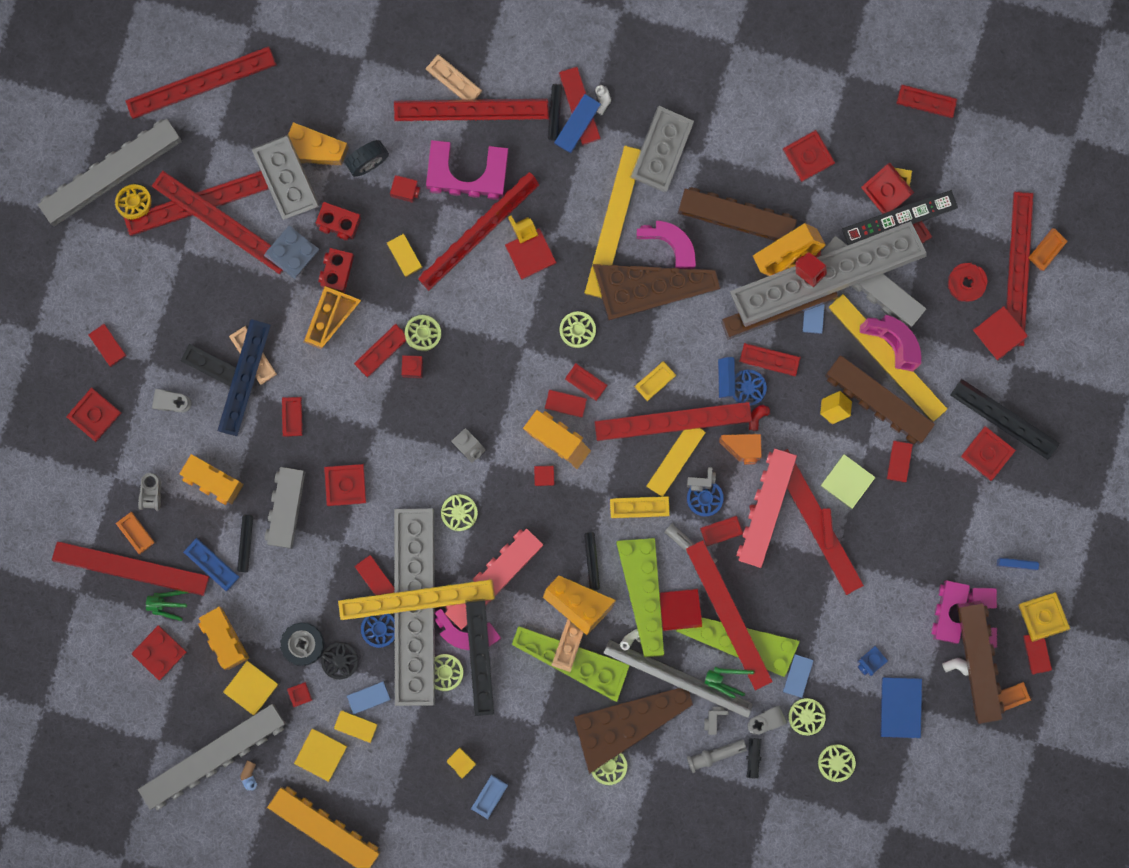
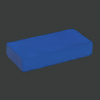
[718,357,735,398]
[996,558,1039,571]

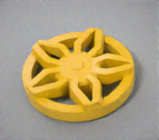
[115,184,152,219]

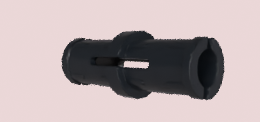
[746,738,762,779]

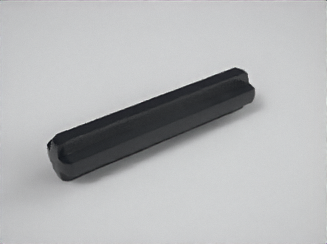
[548,84,562,141]
[237,515,253,573]
[584,532,600,590]

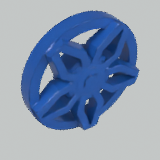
[733,370,767,406]
[687,483,723,517]
[361,614,395,648]

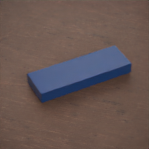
[554,94,601,154]
[184,538,240,592]

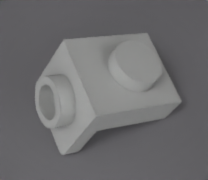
[451,428,485,463]
[687,467,716,492]
[704,707,729,735]

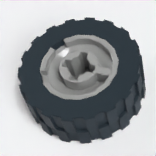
[345,140,389,177]
[280,622,325,666]

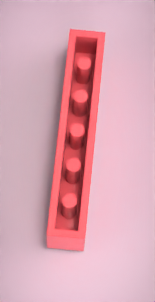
[736,449,797,568]
[445,528,544,630]

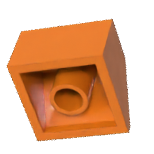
[719,434,762,465]

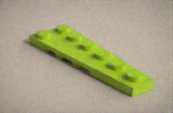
[616,538,664,657]
[676,617,800,677]
[512,626,629,702]

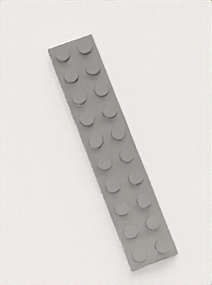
[730,221,927,327]
[394,509,435,706]

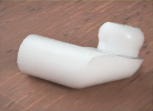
[595,85,611,115]
[620,629,640,650]
[942,658,968,676]

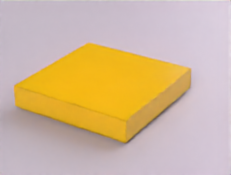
[1018,592,1070,642]
[223,661,279,715]
[294,728,348,782]

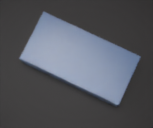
[803,304,824,334]
[783,654,814,698]
[347,681,391,714]
[471,775,508,819]

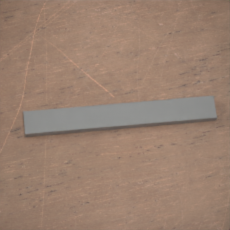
[604,640,753,718]

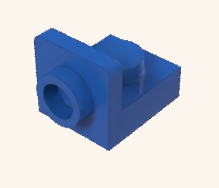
[857,646,888,676]

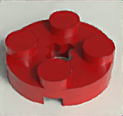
[948,263,988,302]

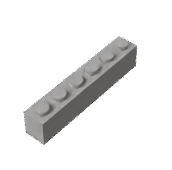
[821,236,926,329]

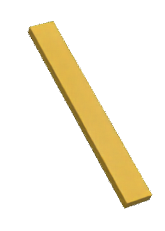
[585,146,641,298]
[828,294,947,422]
[338,580,495,620]

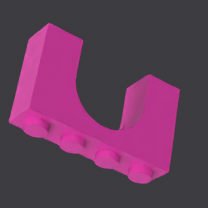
[426,140,508,200]

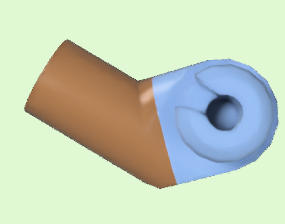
[240,760,257,791]

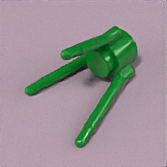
[146,591,188,621]
[705,667,754,698]

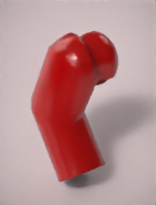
[749,405,770,431]

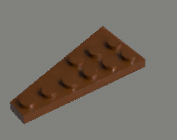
[592,264,720,321]
[574,688,693,775]

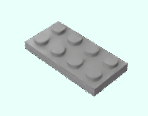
[630,106,694,193]
[252,134,319,220]

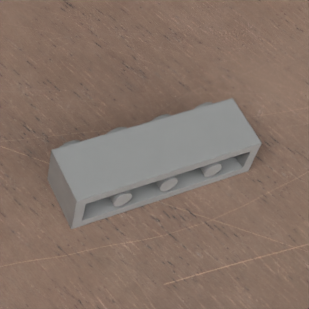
[265,467,305,549]

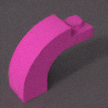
[636,221,695,269]
[860,315,921,372]
[434,609,501,650]

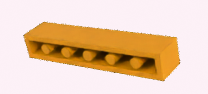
[267,786,380,868]

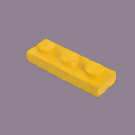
[610,497,669,519]

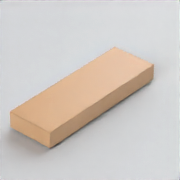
[426,54,482,100]
[229,326,277,385]
[552,619,584,672]

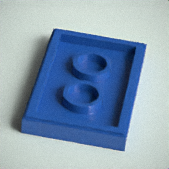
[881,677,922,738]

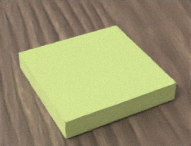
[821,455,875,509]

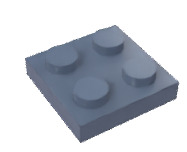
[264,226,319,279]

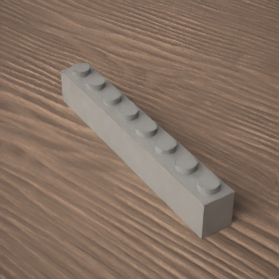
[38,119,182,226]
[138,704,286,810]

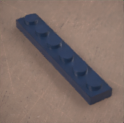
[217,319,271,436]

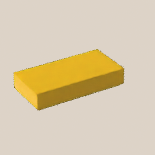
[387,234,422,277]
[634,361,676,401]
[334,710,378,743]

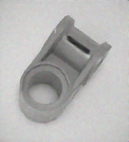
[152,389,191,413]
[138,473,161,511]
[747,705,787,735]

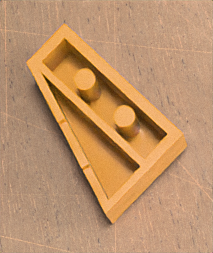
[288,122,349,165]
[753,223,826,276]
[303,286,361,349]
[523,410,591,469]
[179,454,244,505]
[543,576,616,635]
[198,606,250,670]

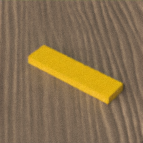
[646,429,706,497]

